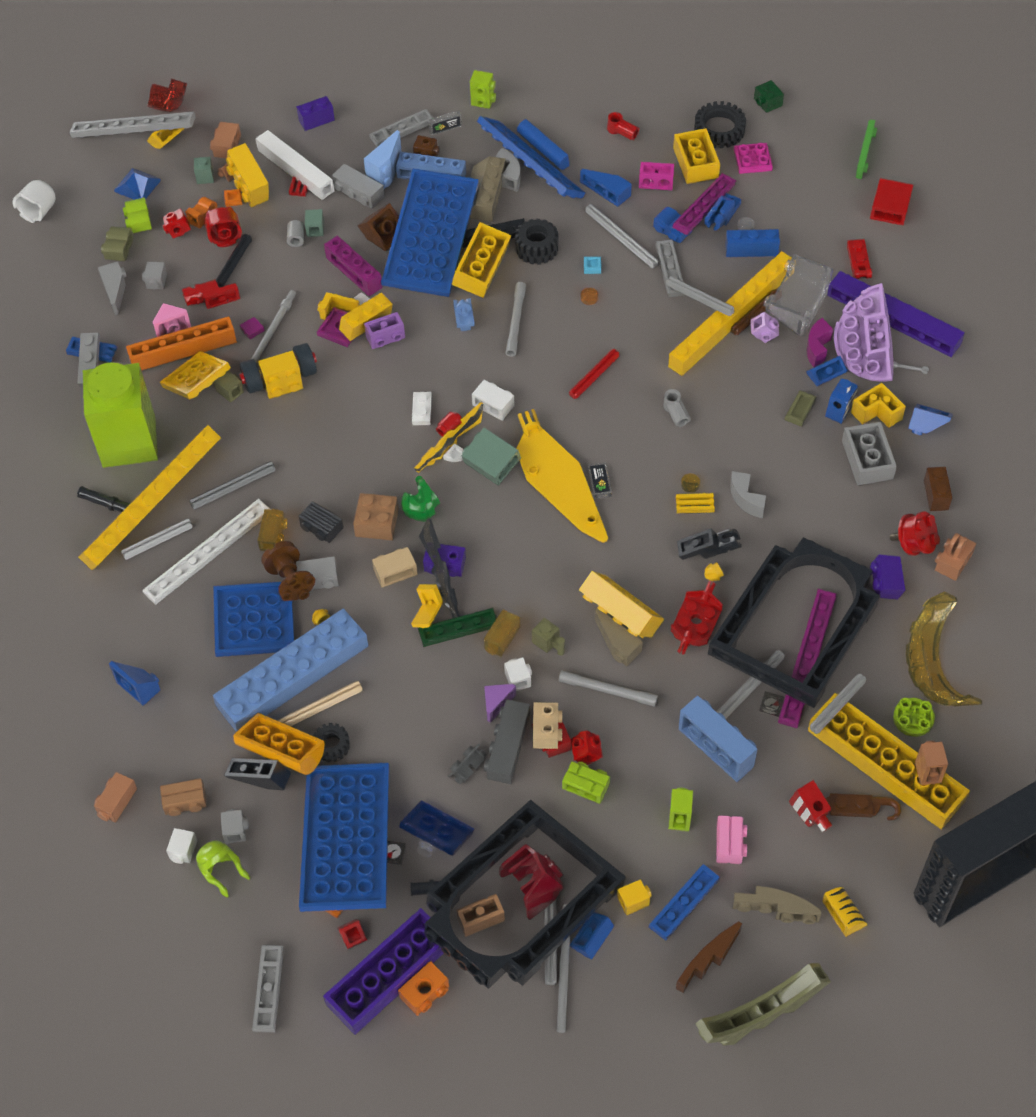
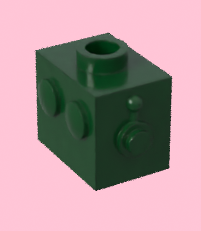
[754,80,784,113]

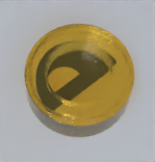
[681,473,700,492]

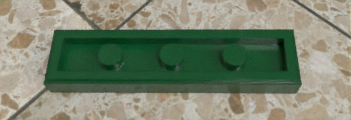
[418,608,499,647]

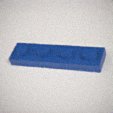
[649,864,720,941]

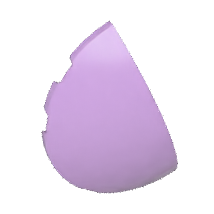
[834,283,893,382]

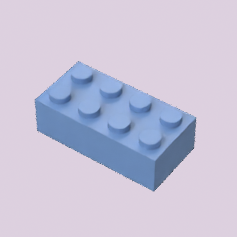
[678,696,757,782]

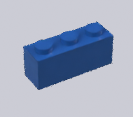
[725,229,780,257]

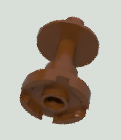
[261,541,315,601]

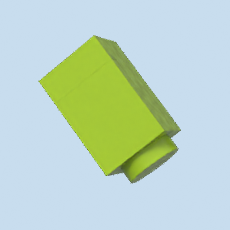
[82,362,158,468]

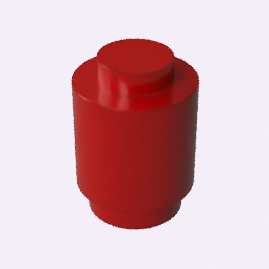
[436,412,462,437]

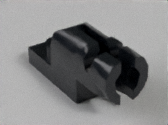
[677,528,742,560]

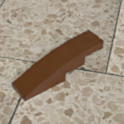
[676,921,742,993]

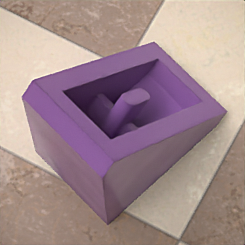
[484,684,516,723]

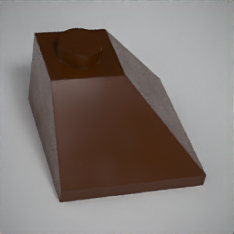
[357,203,399,251]

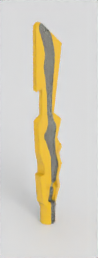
[414,402,483,473]

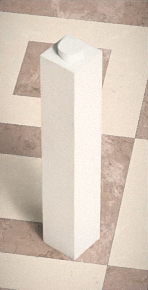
[255,130,335,200]

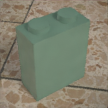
[461,428,521,486]

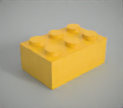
[673,128,720,184]
[226,143,269,207]

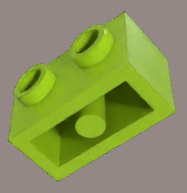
[470,70,496,109]

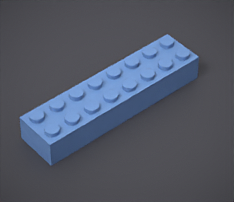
[212,608,368,732]

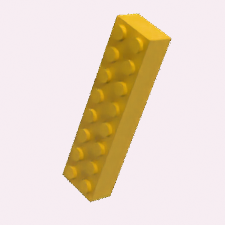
[808,693,970,830]

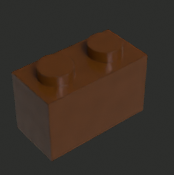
[923,467,952,511]

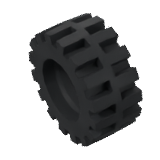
[313,723,350,762]

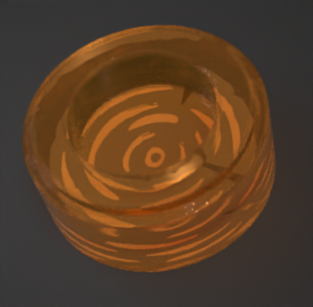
[581,288,598,305]

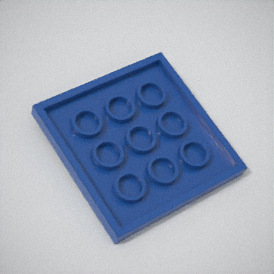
[213,582,294,657]

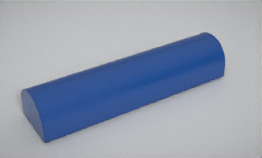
[517,119,570,170]

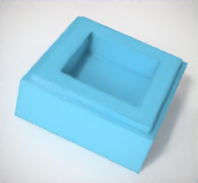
[584,257,601,274]

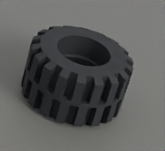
[515,218,558,265]

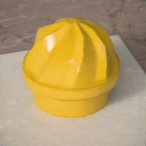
[704,562,724,581]

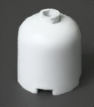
[12,180,56,223]

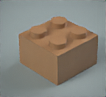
[353,493,399,541]

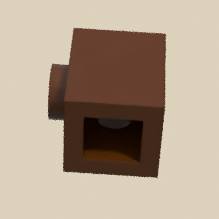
[413,135,440,156]

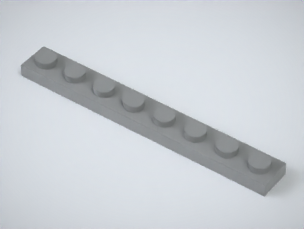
[69,112,196,138]

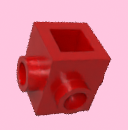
[162,208,191,239]
[571,731,603,765]

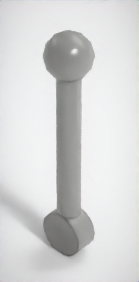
[893,361,929,374]

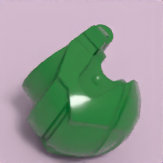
[401,476,440,522]

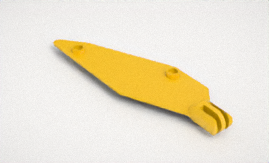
[516,409,608,543]

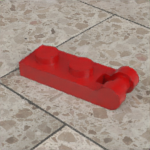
[847,239,872,279]

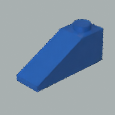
[580,169,632,207]

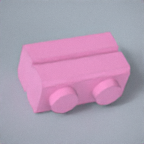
[716,816,747,864]

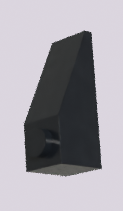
[224,758,291,790]

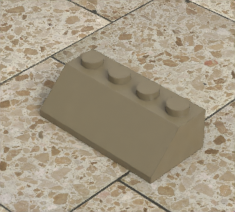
[470,156,506,222]

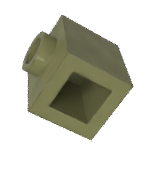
[214,371,244,402]

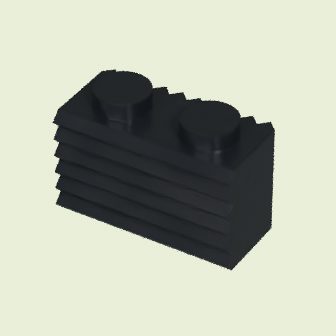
[299,501,344,543]

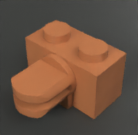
[935,533,977,581]

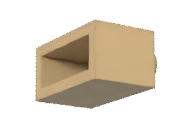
[372,547,417,587]

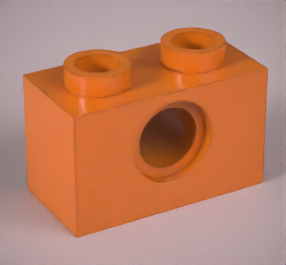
[398,961,449,1016]

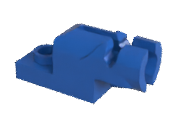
[704,193,741,230]

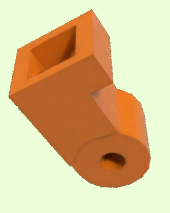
[185,196,217,229]

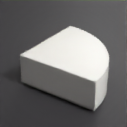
[443,443,463,462]

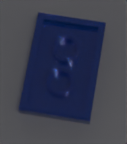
[399,800,474,856]

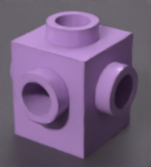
[751,312,779,343]

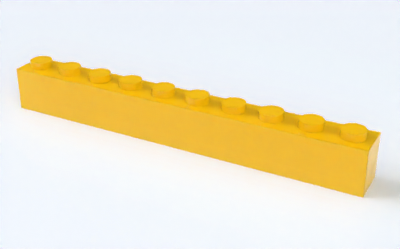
[668,251,795,376]
[78,425,221,570]

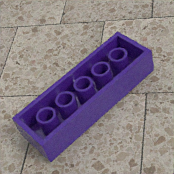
[323,908,444,1035]

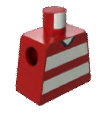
[789,780,833,833]

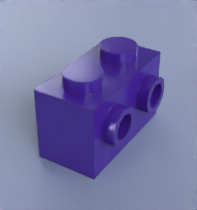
[296,96,335,131]
[423,542,466,577]
[870,554,906,600]

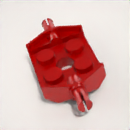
[670,581,723,655]

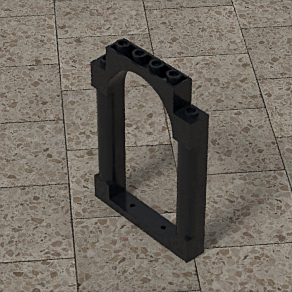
[708,537,880,708]
[424,799,626,989]

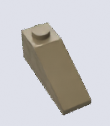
[595,608,643,666]

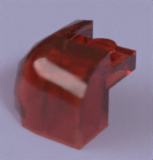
[147,79,187,112]

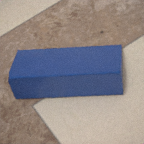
[806,356,848,386]
[570,912,614,959]

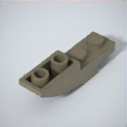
[733,886,821,924]

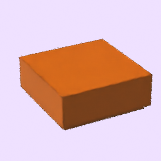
[224,189,242,207]

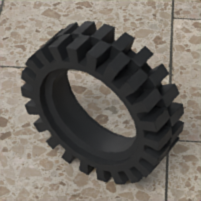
[694,101,746,149]

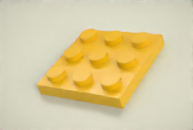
[160,351,231,400]

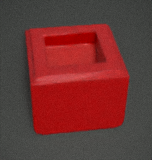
[337,919,367,949]

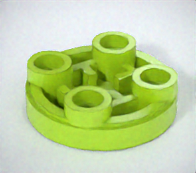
[893,698,935,737]

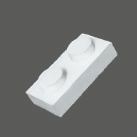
[412,392,432,425]

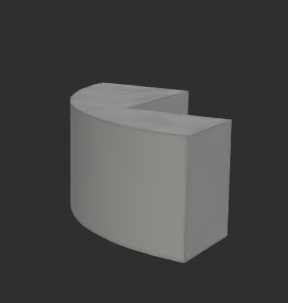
[496,148,521,192]
[730,471,766,518]

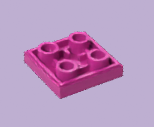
[734,143,773,174]

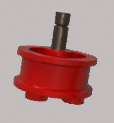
[890,511,940,556]

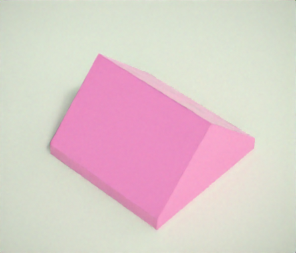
[153,303,191,337]

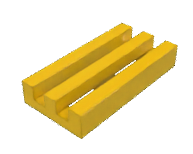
[676,493,715,513]

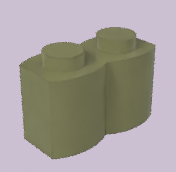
[101,226,134,261]

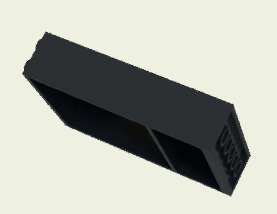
[914,781,1036,928]

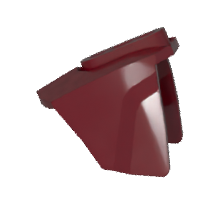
[499,844,564,920]

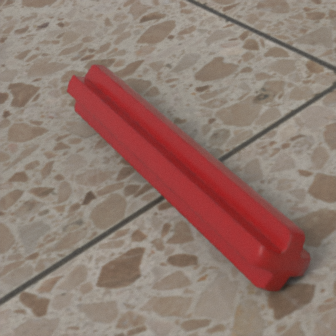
[569,349,619,399]

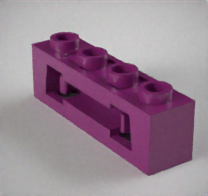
[324,235,383,297]

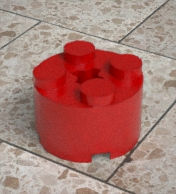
[204,207,242,247]

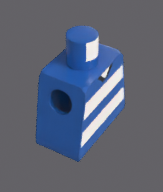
[825,379,858,424]

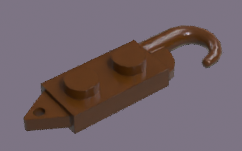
[825,793,901,821]

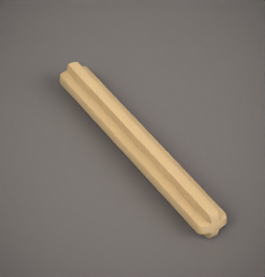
[277,681,362,726]

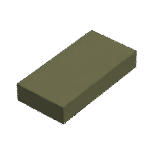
[785,390,816,427]

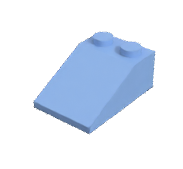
[364,130,402,189]

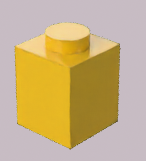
[617,879,652,916]

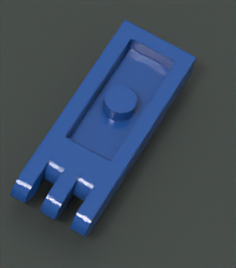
[66,337,118,363]

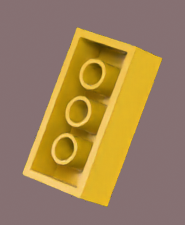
[452,222,511,298]
[579,571,664,638]

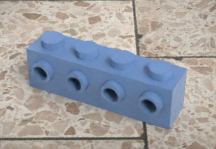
[396,152,466,179]

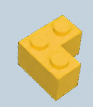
[851,383,906,428]

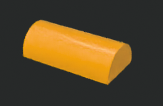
[233,713,324,775]

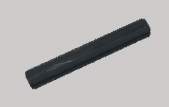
[216,234,252,287]

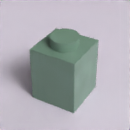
[194,157,214,184]
[305,209,324,237]

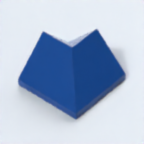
[114,168,161,199]

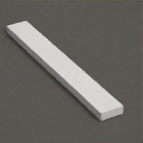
[142,499,272,605]

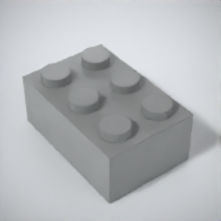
[842,422,897,485]

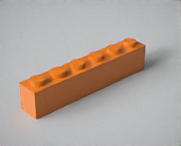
[126,316,237,371]

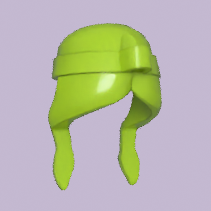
[196,840,250,898]

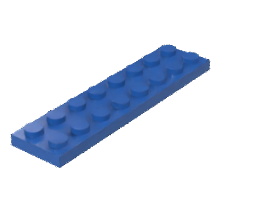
[477,116,585,199]

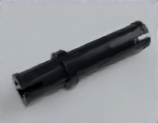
[77,486,130,512]

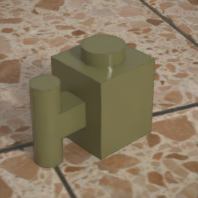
[532,618,565,656]

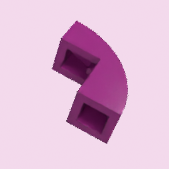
[806,318,833,367]

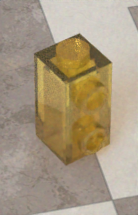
[257,509,288,551]
[483,609,521,657]

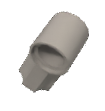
[663,389,691,427]

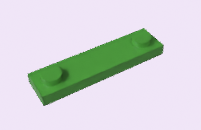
[855,119,877,179]

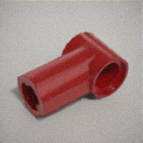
[607,112,640,141]

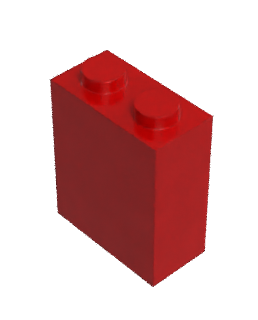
[870,178,913,226]

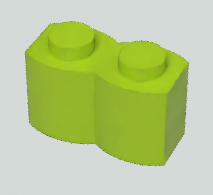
[123,197,152,233]

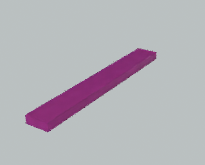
[778,589,837,728]

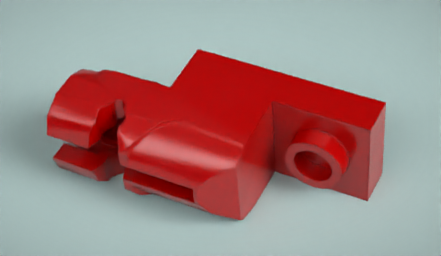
[182,280,240,309]

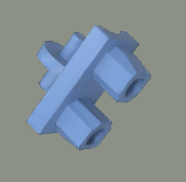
[453,298,475,331]

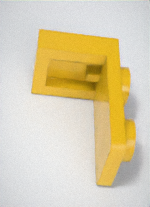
[317,292,360,320]
[411,584,443,628]

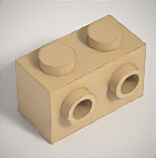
[533,702,562,749]

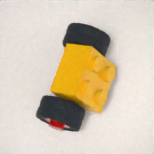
[239,343,317,399]

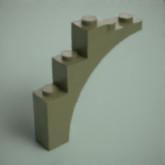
[695,963,831,1046]

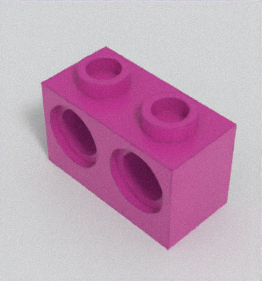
[639,162,674,190]

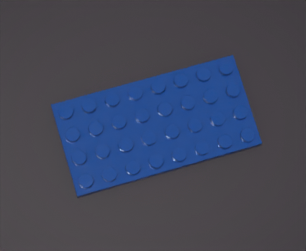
[381,168,479,297]
[299,763,389,912]

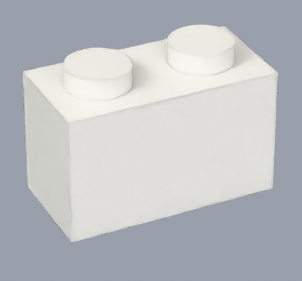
[472,380,514,421]

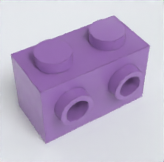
[364,312,405,349]

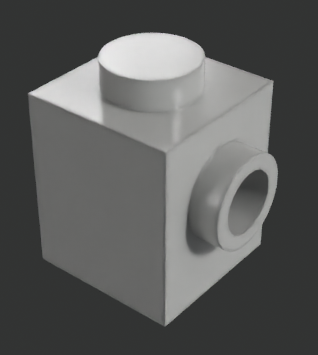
[142,262,167,290]
[221,809,249,844]

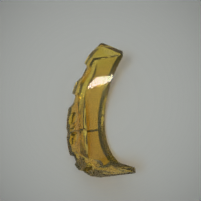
[906,592,983,707]

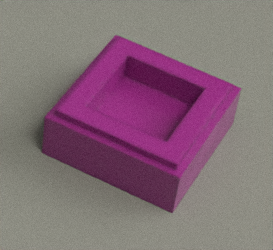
[240,317,265,339]

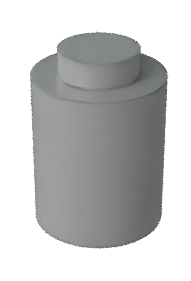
[287,220,304,247]

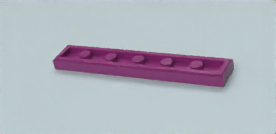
[672,173,736,235]

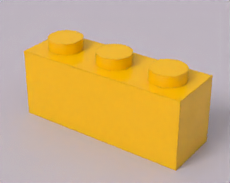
[339,292,393,341]

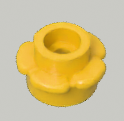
[312,609,330,625]

